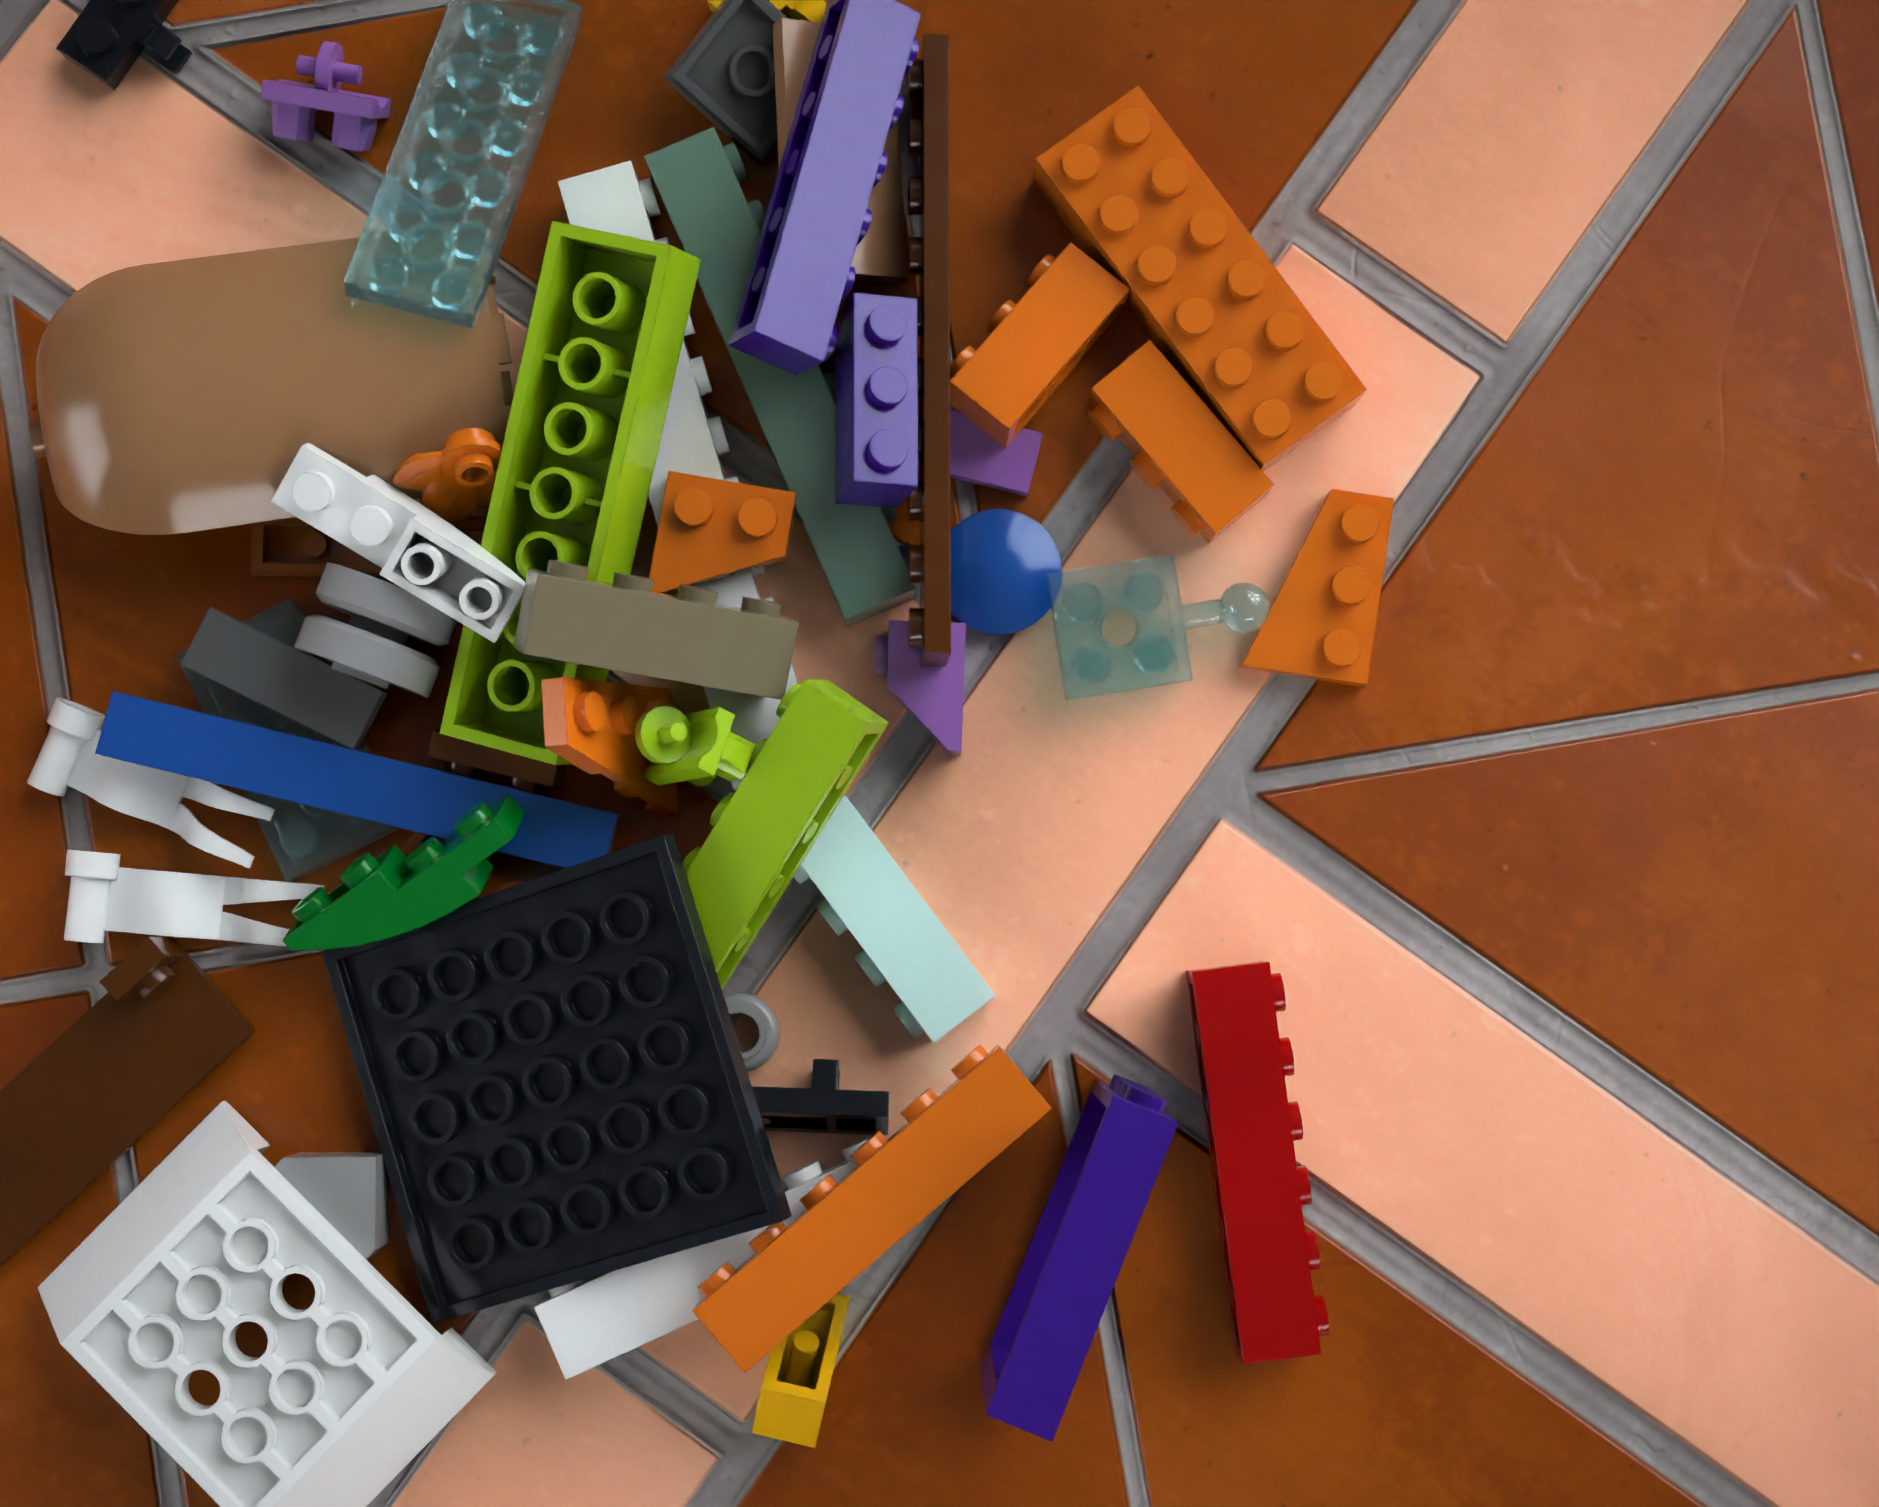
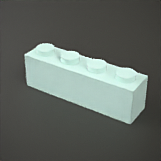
[794,795,996,1043]

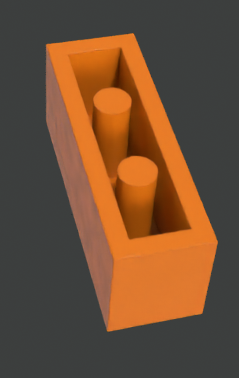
[950,242,1130,449]
[1088,340,1274,543]

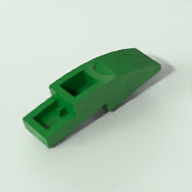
[282,794,525,950]

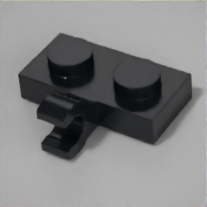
[56,0,193,90]

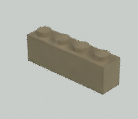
[513,560,799,700]

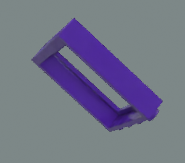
[981,1074,1178,1442]

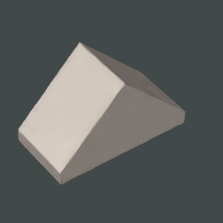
[274,1152,390,1259]

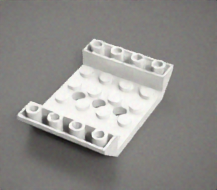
[37,1100,497,1507]

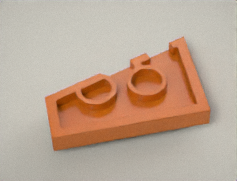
[1239,489,1394,687]
[541,677,679,817]

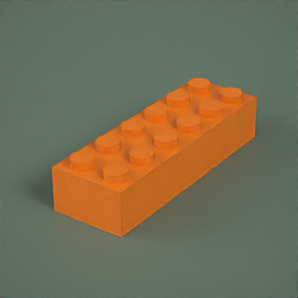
[1033,85,1367,472]

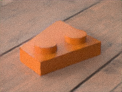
[649,471,797,595]

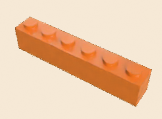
[693,1044,1052,1373]

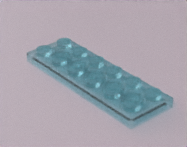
[343,0,582,329]

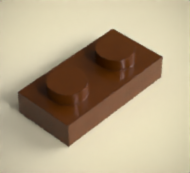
[427,729,568,794]

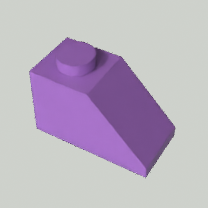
[875,620,966,756]

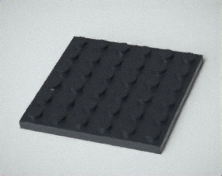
[321,834,792,1324]

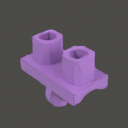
[260,41,391,152]

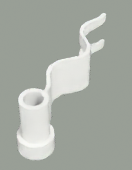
[27,697,275,868]
[64,850,325,946]

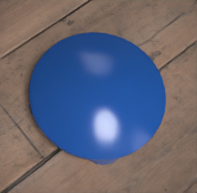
[951,509,1062,636]

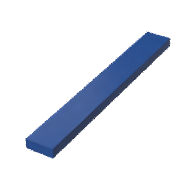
[95,691,619,868]

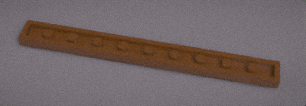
[908,34,951,667]

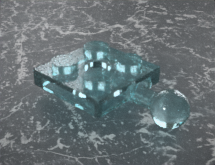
[1046,554,1270,700]

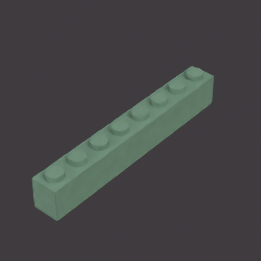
[644,127,917,627]

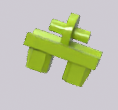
[635,705,754,787]

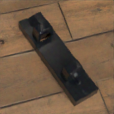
[752,1059,889,1135]

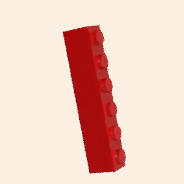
[1186,961,1329,1364]

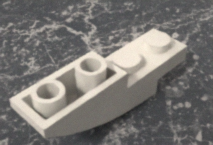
[271,443,526,643]

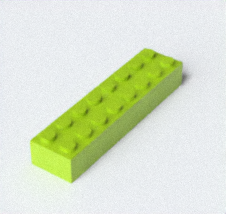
[439,221,701,765]

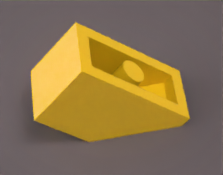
[752,1294,851,1448]

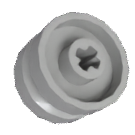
[294,562,458,698]

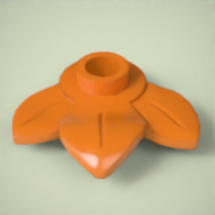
[392,428,502,524]

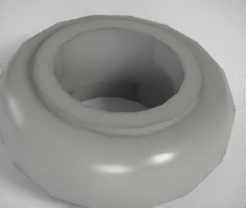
[724,993,780,1071]

